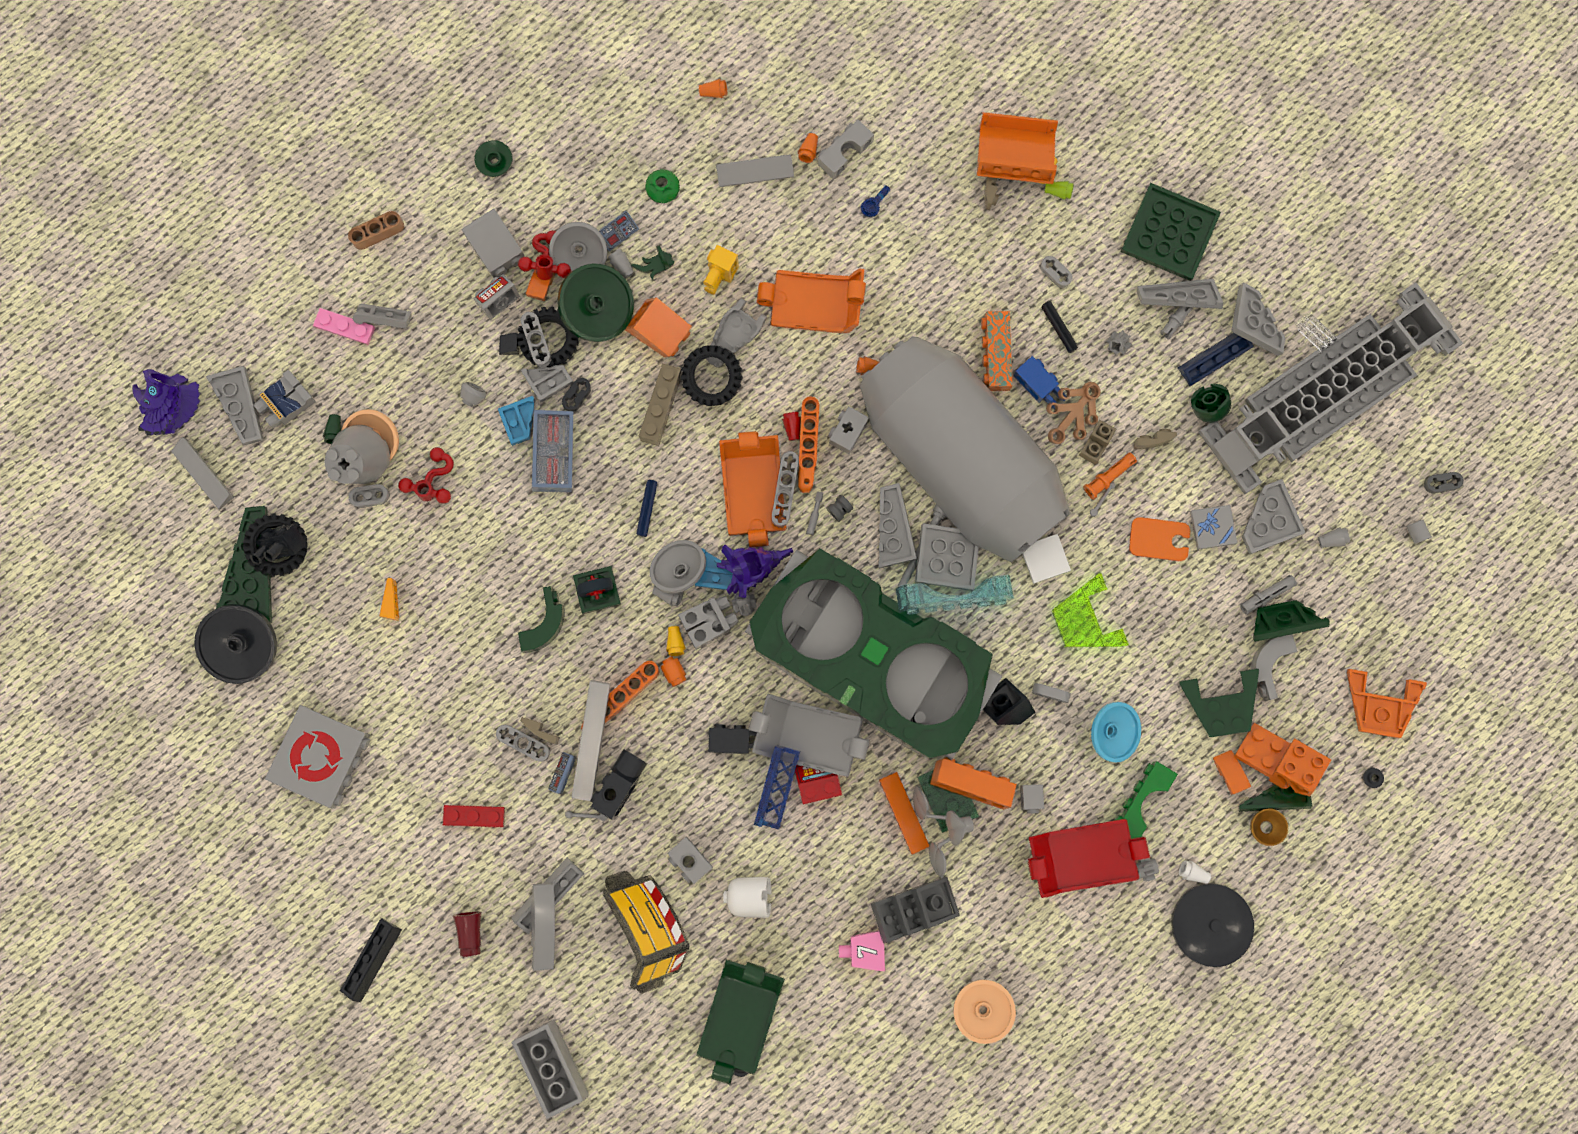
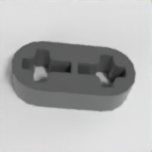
[1424,472,1464,494]

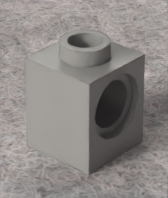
[1020,784,1044,814]

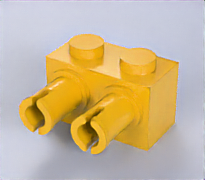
[703,245,739,295]

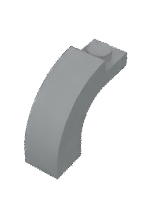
[1250,634,1297,701]

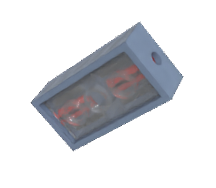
[532,410,573,492]

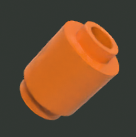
[660,656,687,687]

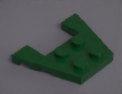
[1179,668,1259,737]

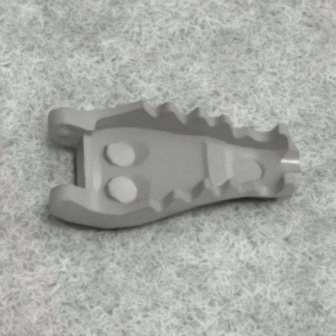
[706,298,767,367]

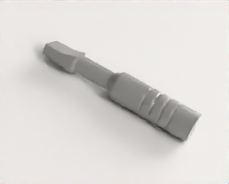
[806,492,824,535]

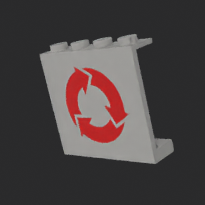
[265,705,370,808]

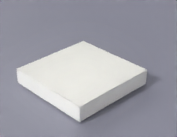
[1022,534,1071,584]

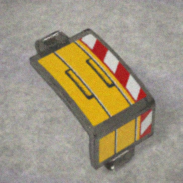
[603,871,690,994]

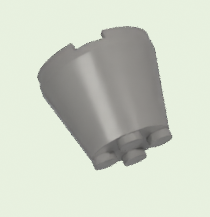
[325,425,390,484]

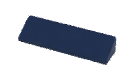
[1177,333,1254,386]

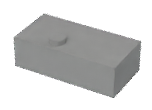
[511,1019,589,1119]

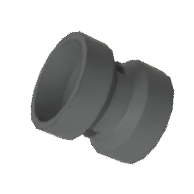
[826,495,854,522]

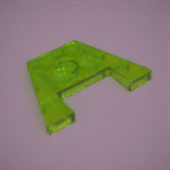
[1051,573,1129,648]

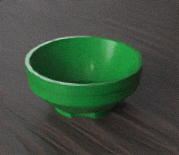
[645,169,680,203]

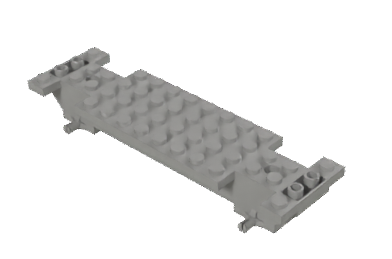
[1198,283,1463,495]

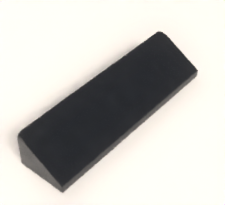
[340,918,402,1003]

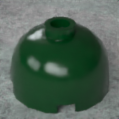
[1191,384,1232,423]

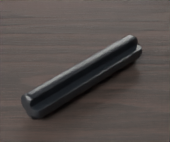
[1042,301,1078,353]

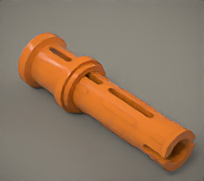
[1083,452,1137,500]

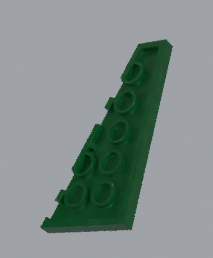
[216,506,272,623]

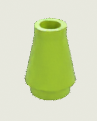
[1045,181,1074,200]

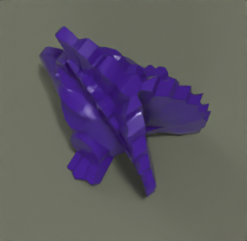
[716,545,794,598]

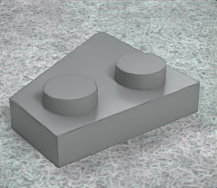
[521,365,574,402]

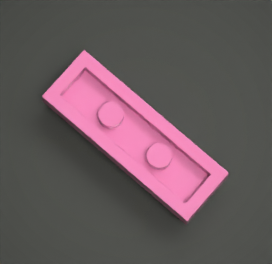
[313,308,375,345]

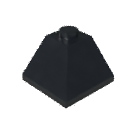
[983,678,1036,725]

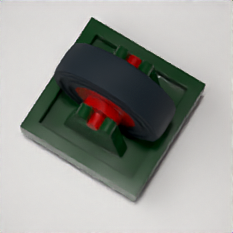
[573,566,621,614]

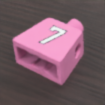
[839,930,885,971]

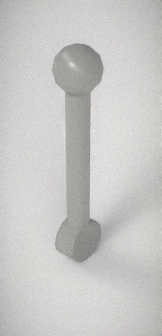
[1090,482,1115,517]
[565,811,607,821]

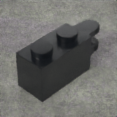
[708,724,757,754]

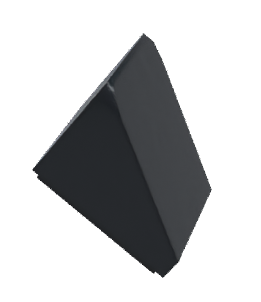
[499,333,519,355]

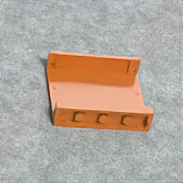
[977,112,1058,184]

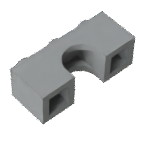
[818,120,874,180]

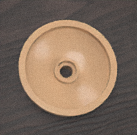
[342,409,399,461]
[953,980,1016,1044]

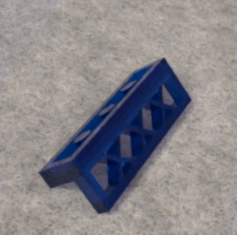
[754,745,801,830]

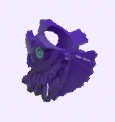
[132,369,201,435]

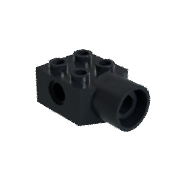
[590,749,648,820]

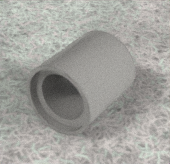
[1406,519,1432,544]

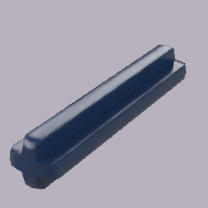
[636,480,657,537]

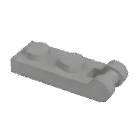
[353,304,411,329]

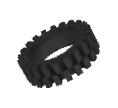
[517,307,579,367]
[680,345,743,406]
[243,513,308,577]

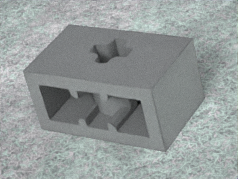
[828,406,869,455]

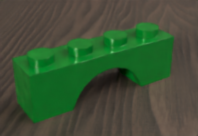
[1115,761,1178,839]

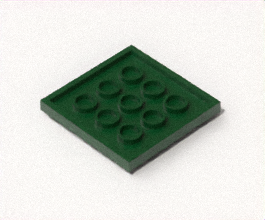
[1120,183,1221,281]

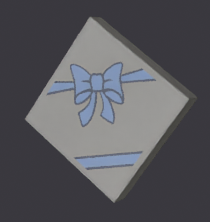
[1190,505,1237,550]

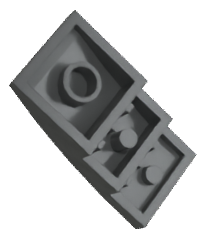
[871,877,960,944]

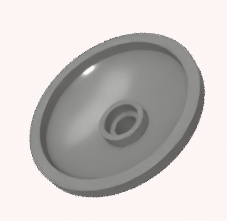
[549,222,607,272]
[650,540,706,593]

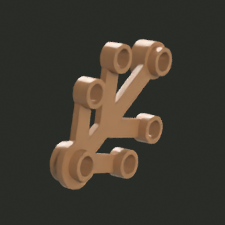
[1046,382,1101,444]

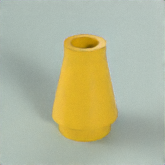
[666,626,686,657]

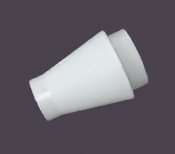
[1179,860,1211,884]

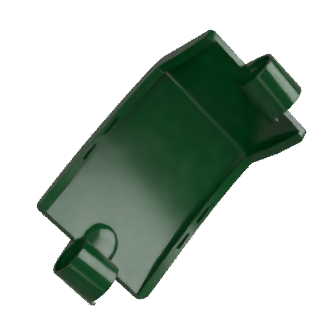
[697,960,785,1085]

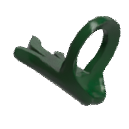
[631,245,675,280]

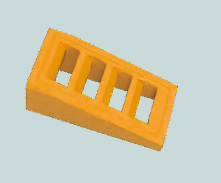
[379,578,399,621]

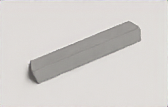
[716,154,794,187]
[171,437,234,509]
[511,857,585,934]

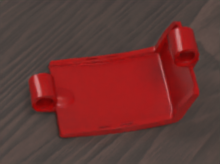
[1027,819,1150,898]

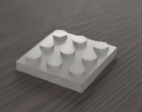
[915,523,979,591]

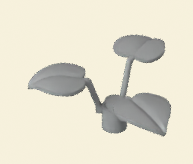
[913,784,974,879]

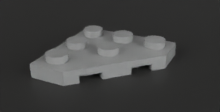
[1231,282,1286,356]
[1242,479,1306,555]

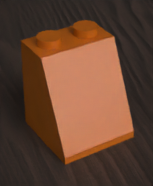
[625,297,692,358]

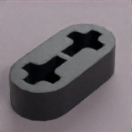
[562,378,591,412]

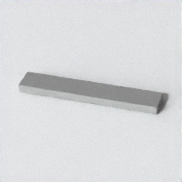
[572,680,611,801]

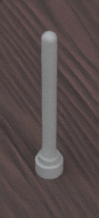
[898,504,947,590]

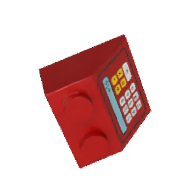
[794,765,842,805]

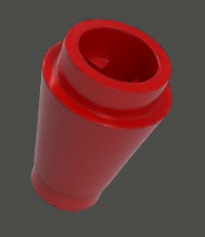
[782,412,801,441]

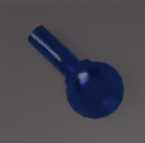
[861,185,891,218]

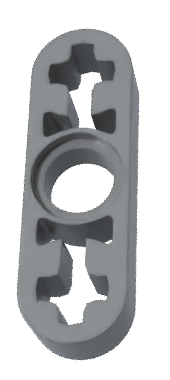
[521,312,551,367]
[496,725,550,762]

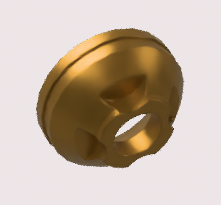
[1250,809,1288,846]

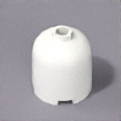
[723,877,772,918]

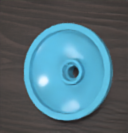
[1091,702,1141,762]

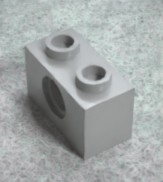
[668,837,713,884]

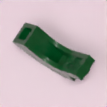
[518,586,565,653]

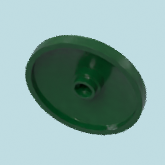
[557,263,634,342]

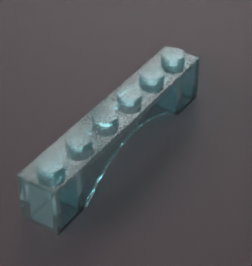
[895,575,1014,615]

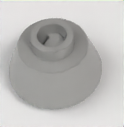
[460,382,486,407]

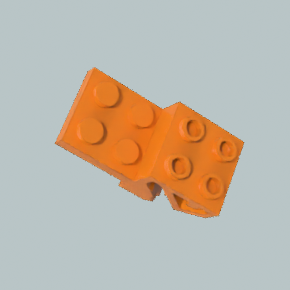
[1234,723,1332,796]

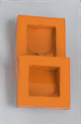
[526,270,555,301]
[1213,750,1251,795]

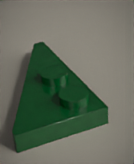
[1238,785,1312,812]

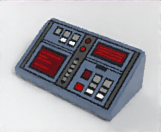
[599,211,639,252]
[548,752,576,794]

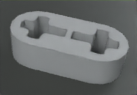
[1040,256,1072,288]
[1032,683,1071,703]

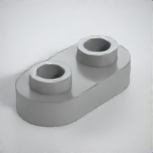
[349,484,389,508]

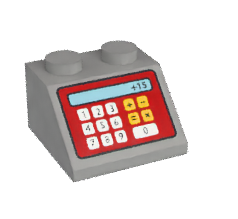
[473,274,520,320]

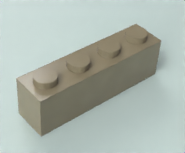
[639,363,682,446]

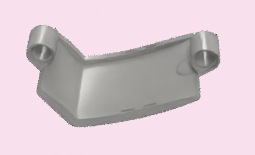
[748,694,870,777]

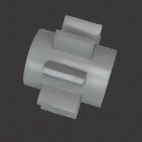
[1106,330,1132,355]
[732,592,757,616]
[1136,858,1159,882]

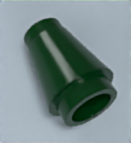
[323,414,342,444]

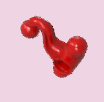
[518,230,571,280]
[398,447,454,504]

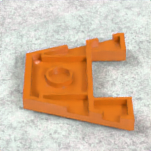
[1347,669,1427,739]

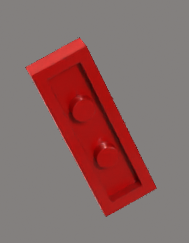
[443,805,505,827]

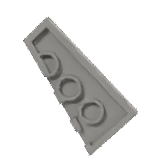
[1137,279,1223,309]
[879,483,917,569]

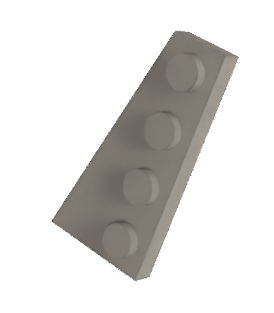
[206,366,264,445]

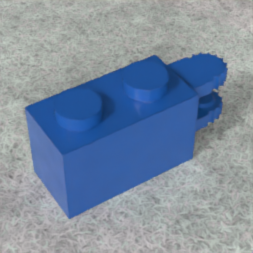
[1013,356,1066,409]

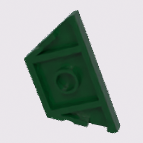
[1253,600,1330,642]

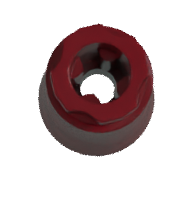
[453,911,481,957]

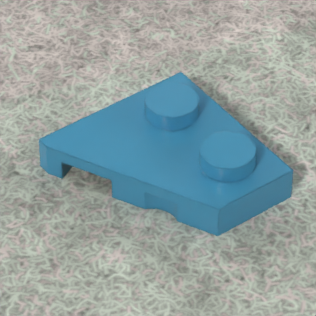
[498,396,535,446]
[695,548,733,590]

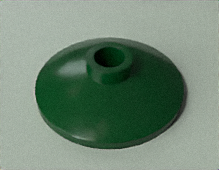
[474,140,513,177]

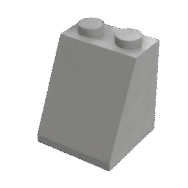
[462,208,525,278]

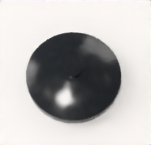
[194,604,277,684]
[1171,884,1254,967]

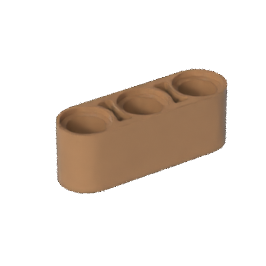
[348,211,404,250]

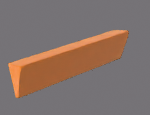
[879,772,930,855]

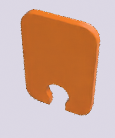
[1129,517,1190,561]

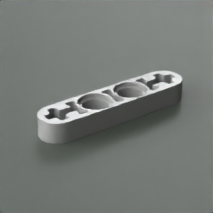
[771,451,799,527]

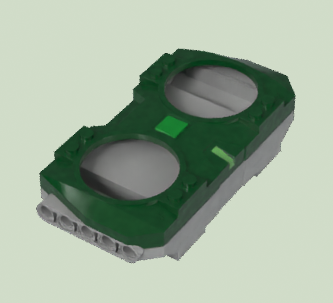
[745,548,1002,760]

